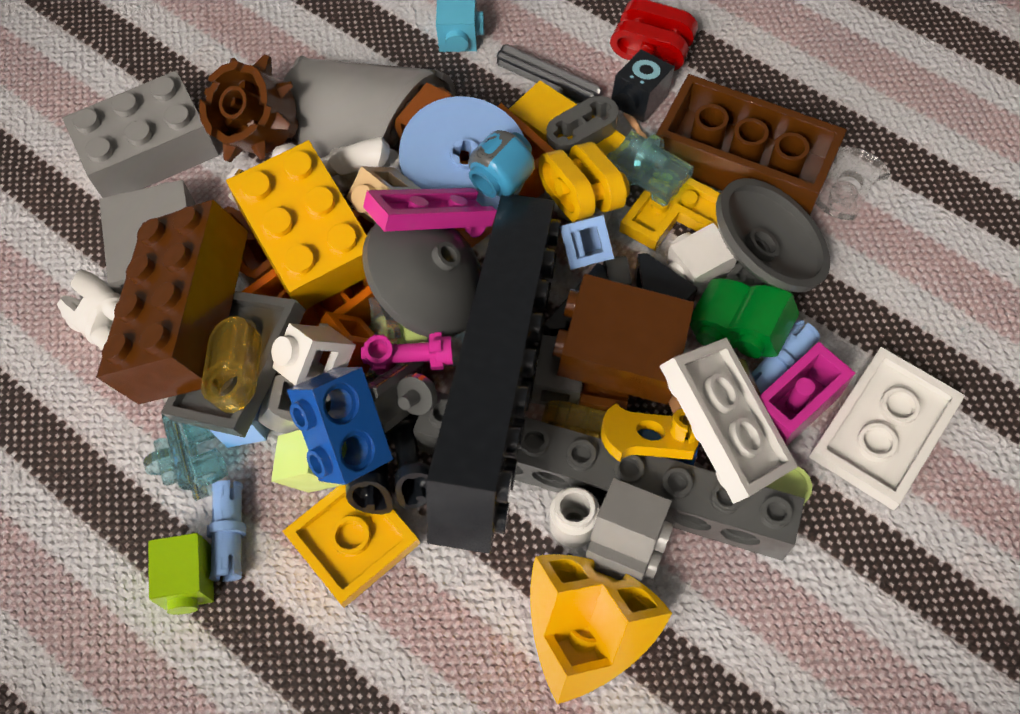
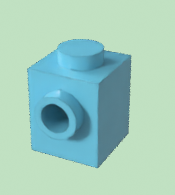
[436,0,484,52]

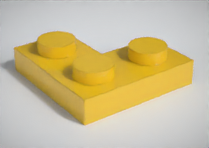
[619,164,720,251]

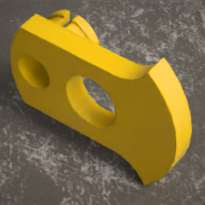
[600,403,699,462]

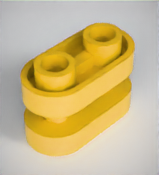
[539,141,630,222]

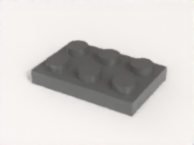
[161,291,306,438]

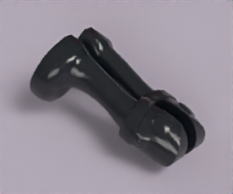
[345,414,430,515]

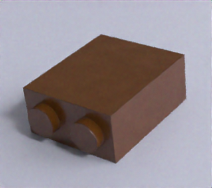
[552,274,695,405]

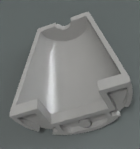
[283,56,456,158]

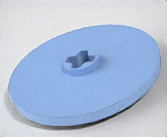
[399,96,525,210]

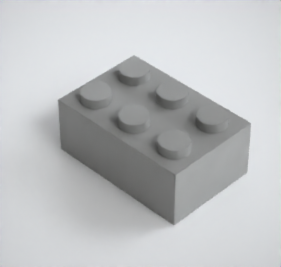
[62,70,219,198]

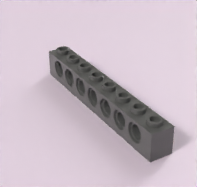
[413,391,805,561]

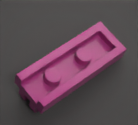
[363,188,497,238]

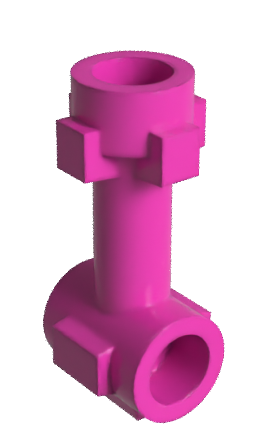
[361,332,453,375]

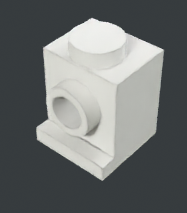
[271,323,356,386]

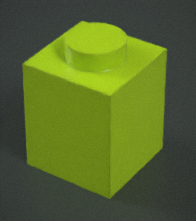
[148,533,214,615]

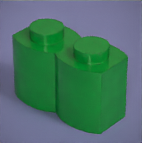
[690,278,800,358]

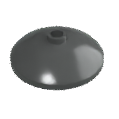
[716,178,830,292]
[362,223,482,337]

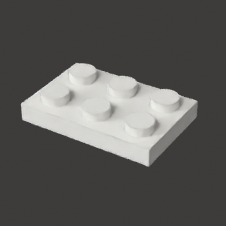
[660,338,798,504]
[809,347,965,510]

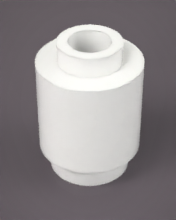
[550,487,600,548]

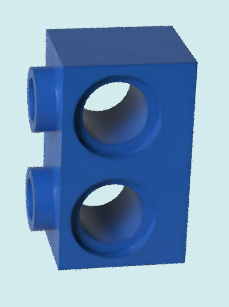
[287,367,393,485]

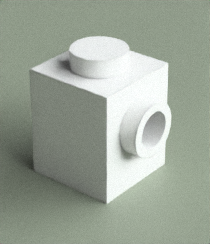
[666,223,737,297]

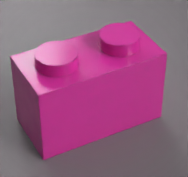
[759,342,855,446]

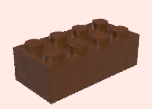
[652,74,847,215]
[96,199,248,405]

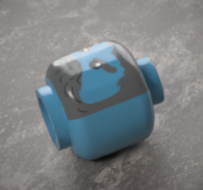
[468,130,535,198]

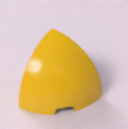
[530,554,672,704]

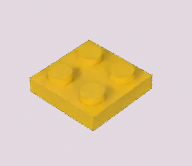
[282,485,420,608]

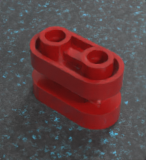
[610,0,698,71]

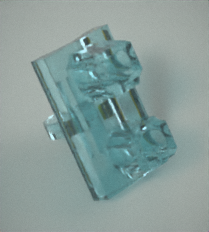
[607,131,693,206]
[143,413,228,501]

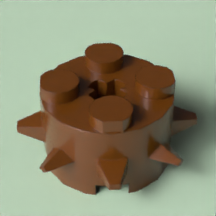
[199,54,299,163]

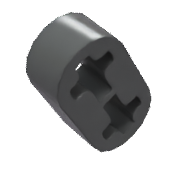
[546,96,618,157]

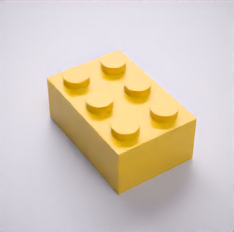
[226,140,367,309]

